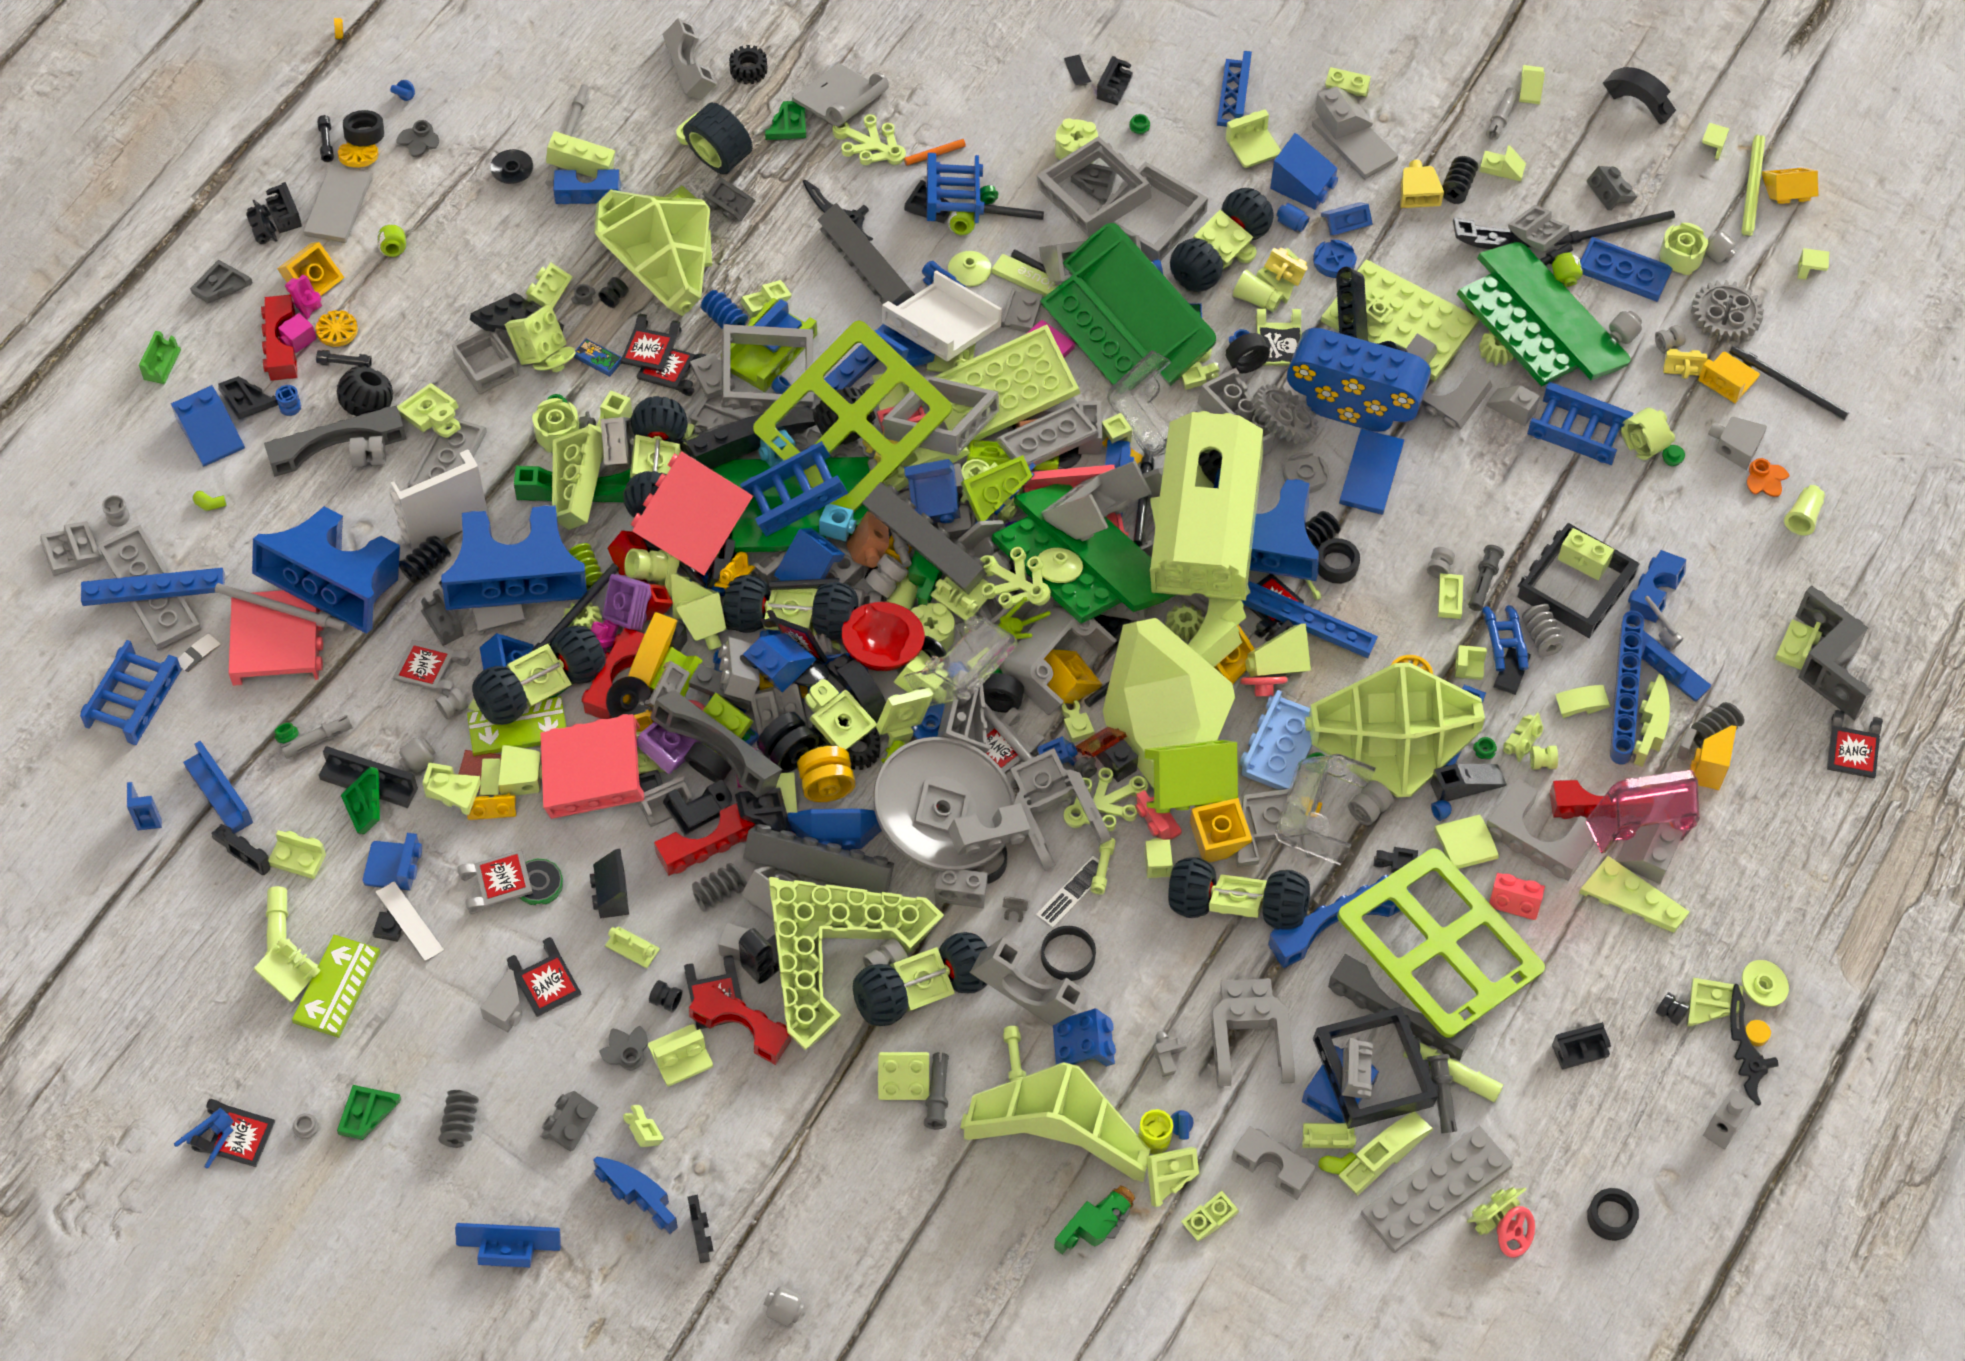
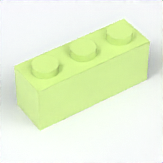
[546,131,615,178]

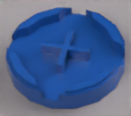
[1313,240,1357,278]

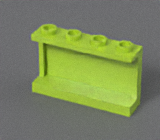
[721,298,818,392]
[1145,740,1238,813]

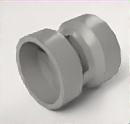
[1655,325,1686,353]
[102,495,130,527]
[1427,547,1455,579]
[435,687,468,719]

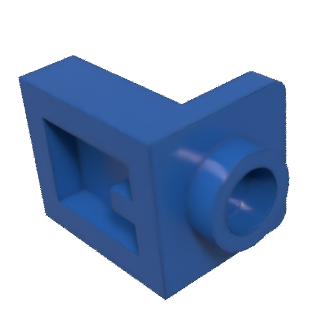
[1037,736,1078,766]

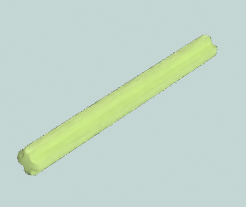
[1741,134,1765,236]

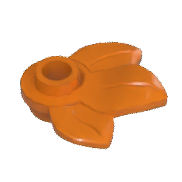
[1747,458,1790,497]

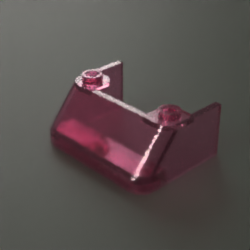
[1586,770,1700,853]

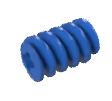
[700,290,748,329]

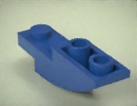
[593,1156,678,1234]

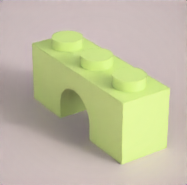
[587,390,632,463]

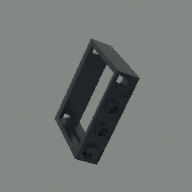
[1517,523,1640,639]
[1313,1007,1439,1129]

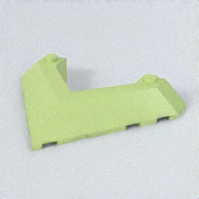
[768,877,944,1050]

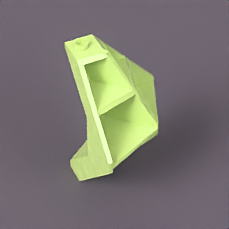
[595,189,710,316]
[1103,618,1235,789]
[1305,663,1485,797]
[960,1062,1151,1182]

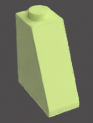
[1245,623,1311,677]

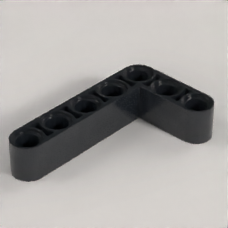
[1336,266,1408,352]
[738,928,780,984]

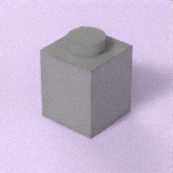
[718,923,749,961]

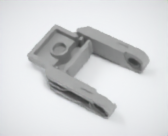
[1010,748,1112,871]
[1211,978,1295,1086]

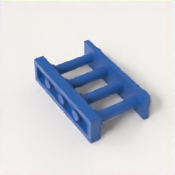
[927,153,984,223]
[1527,382,1634,466]
[740,441,848,537]
[80,640,182,745]

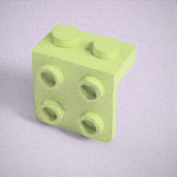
[1226,109,1281,168]

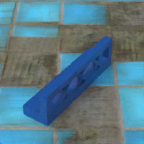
[1217,51,1252,127]
[183,740,253,834]

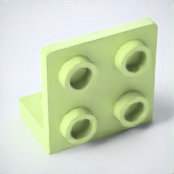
[505,304,566,365]

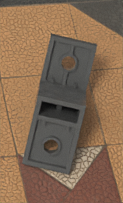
[1795,585,1872,721]

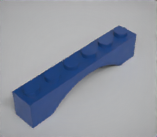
[1268,875,1413,968]

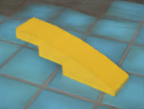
[623,612,678,703]

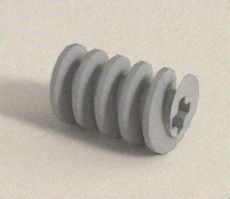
[1522,604,1564,657]

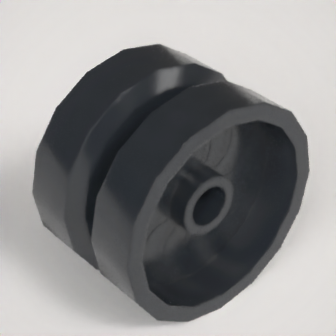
[757,712,819,773]

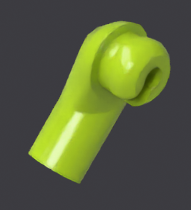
[192,490,227,511]
[1318,1152,1357,1175]

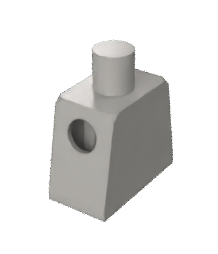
[1708,417,1767,470]
[1703,1089,1754,1150]

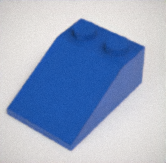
[171,385,245,467]

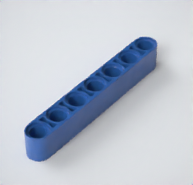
[1610,611,1644,765]

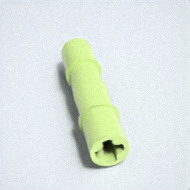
[265,886,288,955]
[1403,1043,1504,1103]

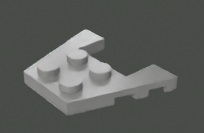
[1236,789,1330,867]

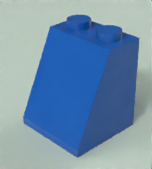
[1270,133,1338,210]

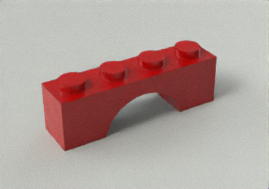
[261,294,298,381]
[607,530,673,621]
[582,627,645,719]
[1549,778,1653,819]
[654,803,755,876]
[689,984,791,1065]

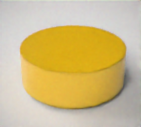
[334,18,344,39]
[1745,1020,1771,1046]

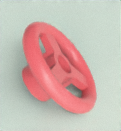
[1240,676,1288,696]
[1497,1206,1535,1258]

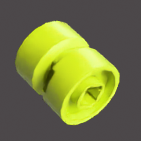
[1138,1109,1173,1154]

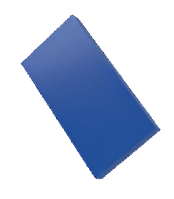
[1580,237,1673,302]
[1339,429,1405,515]

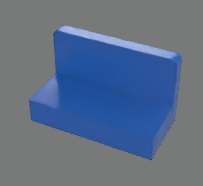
[1321,202,1373,235]
[754,299,802,352]
[127,782,162,831]

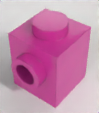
[278,313,317,354]

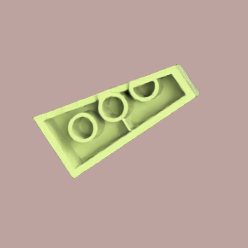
[552,426,603,530]

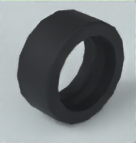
[343,110,384,146]
[1225,333,1270,374]
[1318,538,1360,584]
[982,673,1024,713]
[684,742,732,782]
[1587,1188,1639,1241]

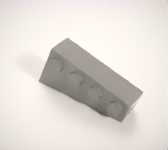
[1197,368,1275,456]

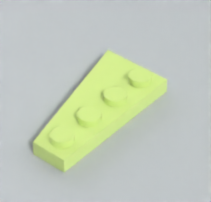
[1579,856,1689,933]

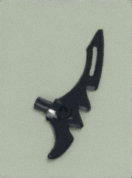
[803,180,873,241]
[1730,984,1779,1105]

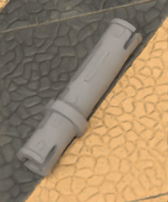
[1486,87,1519,140]
[280,715,353,759]

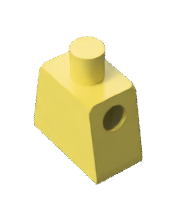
[1400,160,1444,208]

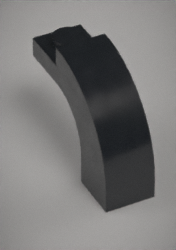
[1603,67,1676,125]
[826,653,886,732]

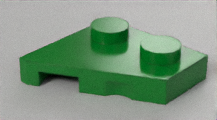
[765,101,806,140]
[341,767,380,834]
[337,1085,401,1140]

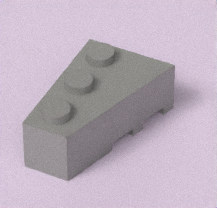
[937,671,990,753]

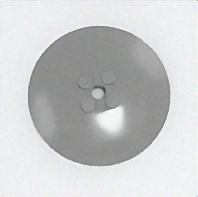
[873,737,1015,871]

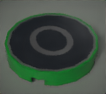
[519,858,563,905]

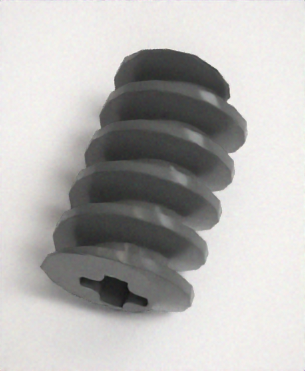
[1691,702,1745,748]
[692,863,747,912]
[438,1090,479,1148]

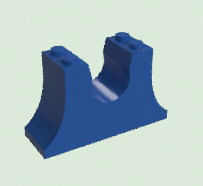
[1213,468,1319,581]
[441,505,587,610]
[252,506,400,634]

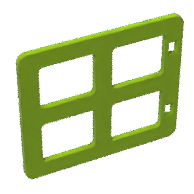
[753,320,952,513]
[1337,848,1545,1038]

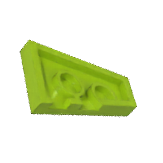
[960,455,1032,522]

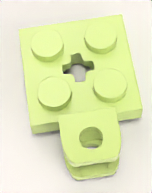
[397,383,461,438]
[805,679,877,751]
[876,688,934,747]

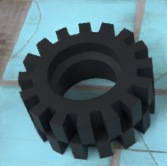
[729,45,768,85]
[847,729,880,770]

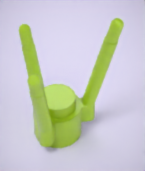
[998,597,1051,642]

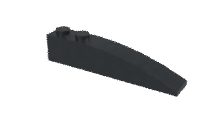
[678,406,816,469]

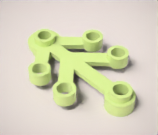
[833,114,906,165]
[980,547,1051,609]
[1064,768,1148,831]

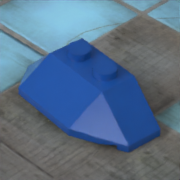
[788,809,882,851]

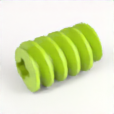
[568,543,605,591]

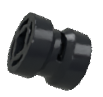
[598,277,629,308]
[649,980,683,1013]
[1656,992,1690,1026]

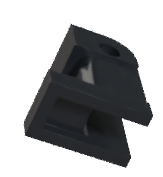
[663,779,732,836]

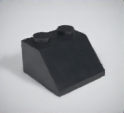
[590,848,630,919]

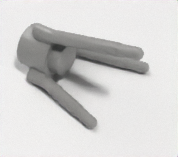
[1629,596,1684,651]

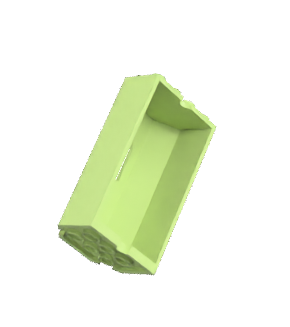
[1150,411,1263,601]

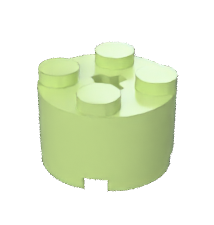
[1055,118,1098,163]
[1659,223,1708,275]
[532,398,580,453]
[1621,407,1675,460]
[911,603,955,652]

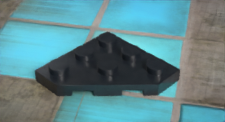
[470,293,564,332]

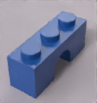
[553,169,621,205]
[1628,550,1687,623]

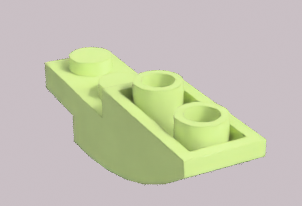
[884,446,970,491]
[1633,674,1670,767]
[1339,1112,1433,1196]

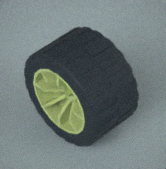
[683,102,753,175]

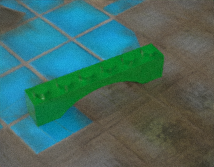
[514,466,631,503]

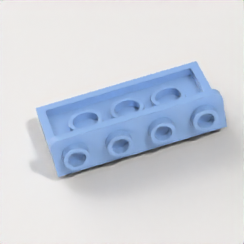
[1239,690,1313,790]

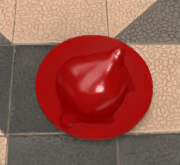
[842,602,925,671]

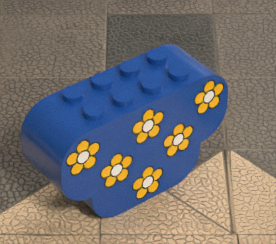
[1287,328,1431,432]

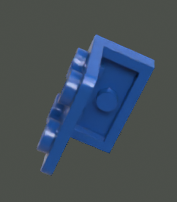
[362,833,422,891]
[1053,1008,1116,1067]

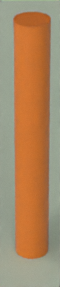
[904,139,966,166]

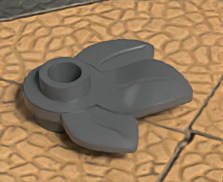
[396,120,439,157]
[599,1026,648,1070]

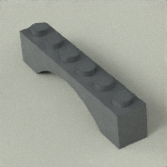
[264,405,407,477]
[650,690,782,798]
[1328,954,1478,1061]

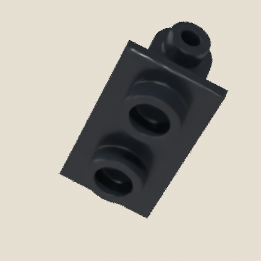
[246,199,278,244]

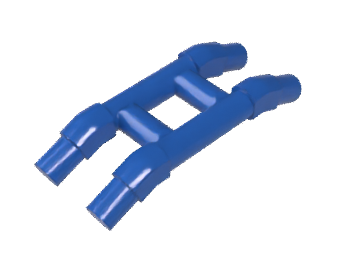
[1482,605,1529,672]

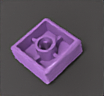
[602,574,651,630]
[637,722,701,774]

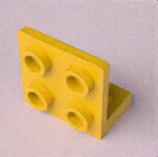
[1698,351,1760,404]

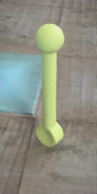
[1305,580,1321,600]

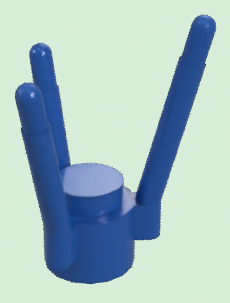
[922,261,965,287]
[174,1108,234,1169]

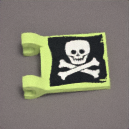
[1256,309,1301,366]

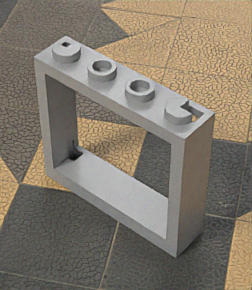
[1036,136,1152,237]
[1096,162,1208,262]
[721,324,814,411]
[882,375,999,456]

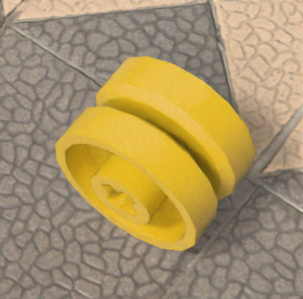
[797,746,855,802]

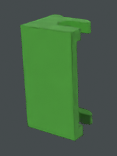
[139,331,181,384]

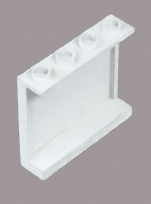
[882,271,1002,362]
[390,450,489,550]

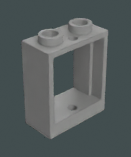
[452,330,519,395]
[600,417,635,466]

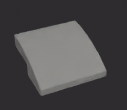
[1508,205,1570,252]
[40,521,100,575]
[751,683,808,736]

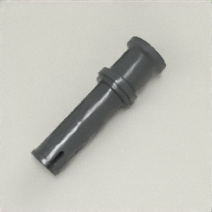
[1468,545,1504,611]
[924,1052,949,1130]
[1427,1054,1457,1133]

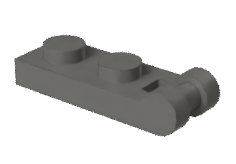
[689,664,760,710]

